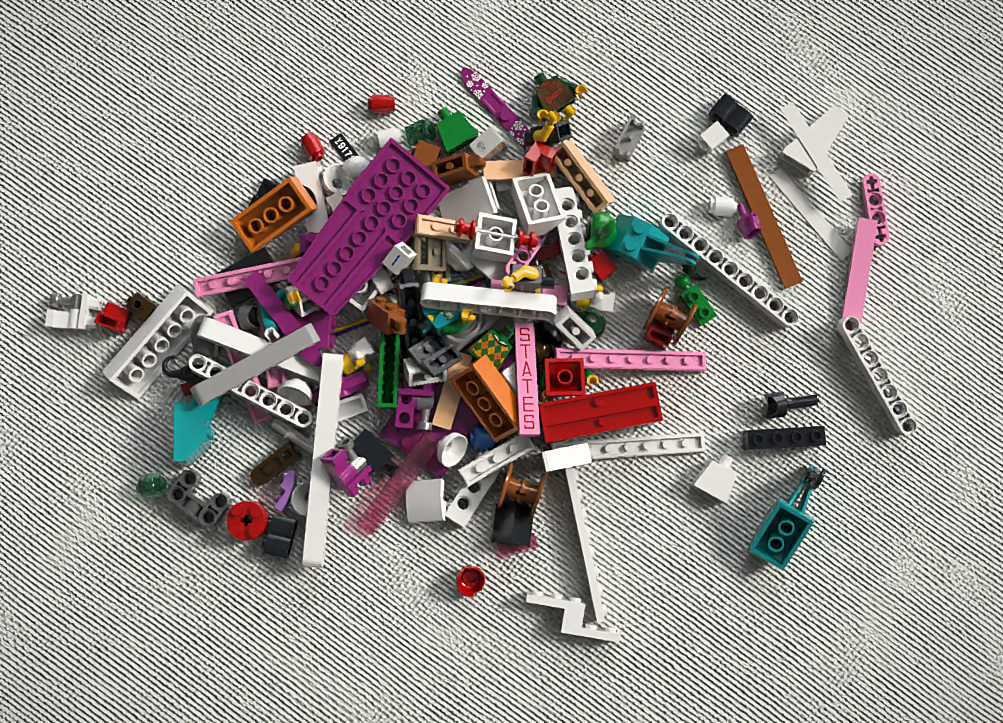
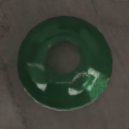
[575,307,606,339]

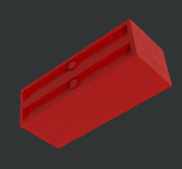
[538,382,663,444]

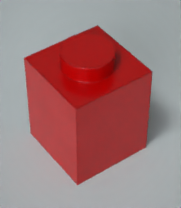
[588,251,617,283]

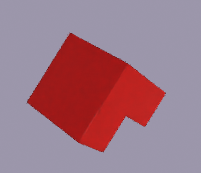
[522,141,557,176]
[94,302,132,334]
[643,318,674,349]

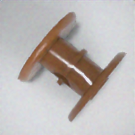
[642,287,698,346]
[497,462,547,519]

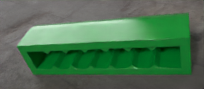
[377,331,401,409]

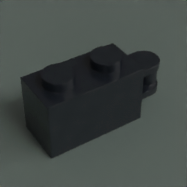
[352,429,401,478]

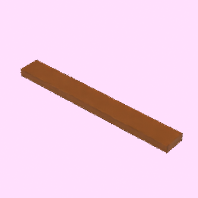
[725,144,803,289]

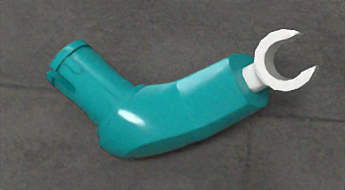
[259,288,286,342]

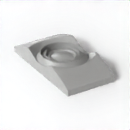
[426,284,504,352]

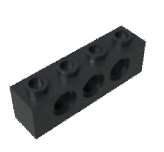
[742,426,826,450]

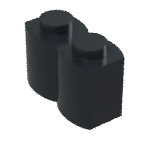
[708,93,754,137]
[261,515,298,558]

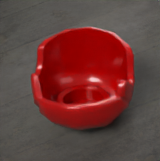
[455,565,485,597]

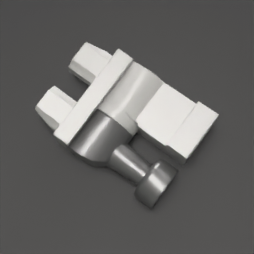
[45,292,103,331]

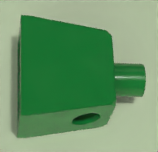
[436,107,478,156]

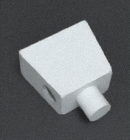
[691,454,737,503]

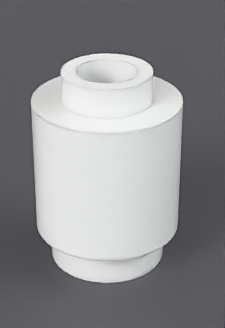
[374,127,403,148]
[708,197,737,217]

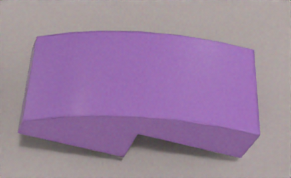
[275,470,297,511]

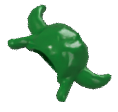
[584,210,617,250]

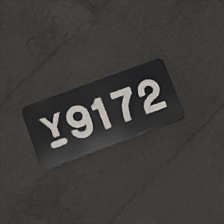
[330,133,359,161]

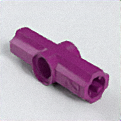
[311,371,370,407]

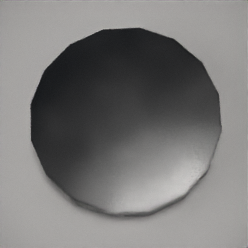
[533,319,565,349]

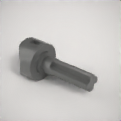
[206,304,260,331]

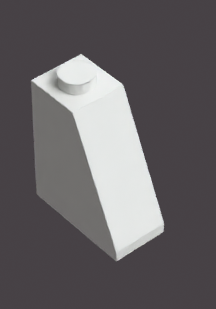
[541,443,594,472]

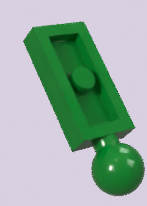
[674,274,717,326]

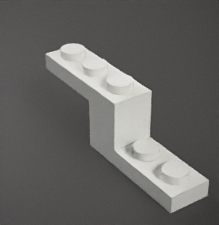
[525,590,620,642]

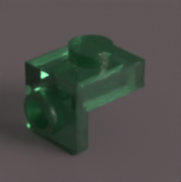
[404,119,437,146]

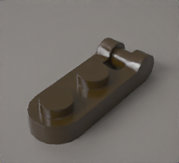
[250,441,302,485]

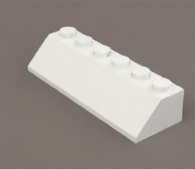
[102,283,213,399]

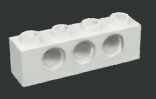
[445,449,503,527]

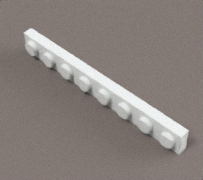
[564,466,607,623]

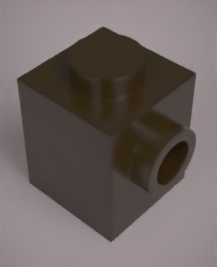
[125,292,158,321]

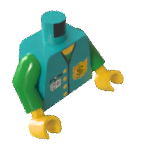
[417,274,475,336]

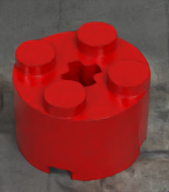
[226,500,270,541]

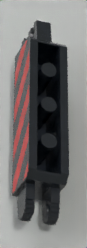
[395,267,424,359]

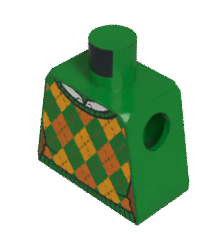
[468,325,515,372]

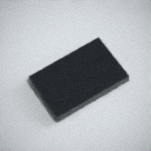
[216,247,282,308]

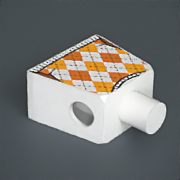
[469,125,508,161]

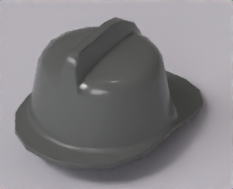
[191,315,221,357]

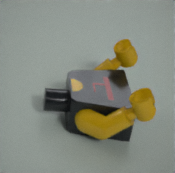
[524,104,576,145]
[501,264,555,294]

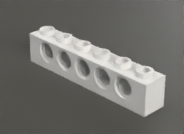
[555,186,597,301]

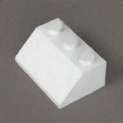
[510,172,566,236]

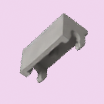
[612,115,646,161]

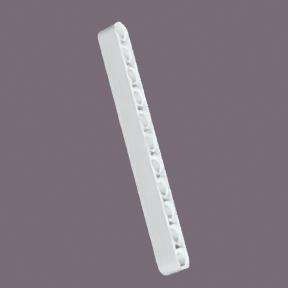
[302,353,344,568]

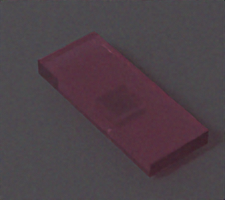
[497,532,539,559]

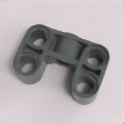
[167,470,232,527]

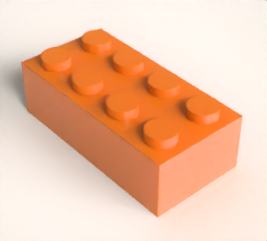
[230,177,319,253]
[449,354,519,442]

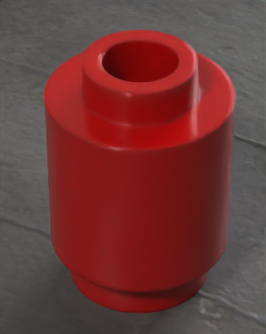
[368,94,395,114]
[300,133,326,162]

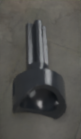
[764,392,819,419]

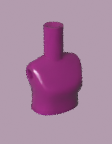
[736,203,762,239]

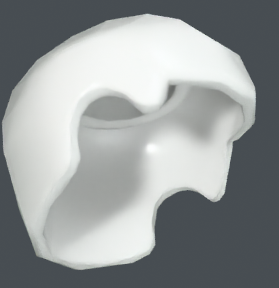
[342,156,369,183]

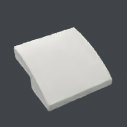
[406,478,446,523]

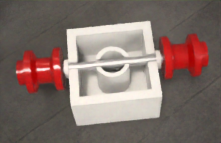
[453,212,538,263]

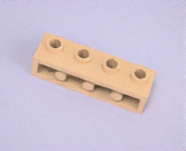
[555,140,616,213]

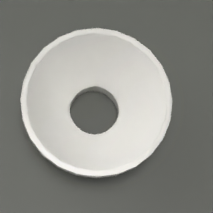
[322,164,353,197]
[446,242,474,272]
[277,378,313,407]
[437,432,468,467]
[291,481,310,517]

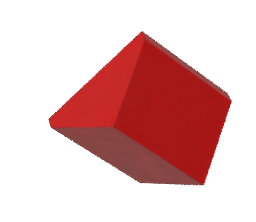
[544,358,586,397]

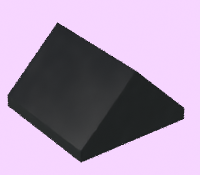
[491,503,533,548]

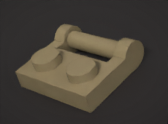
[411,231,446,271]

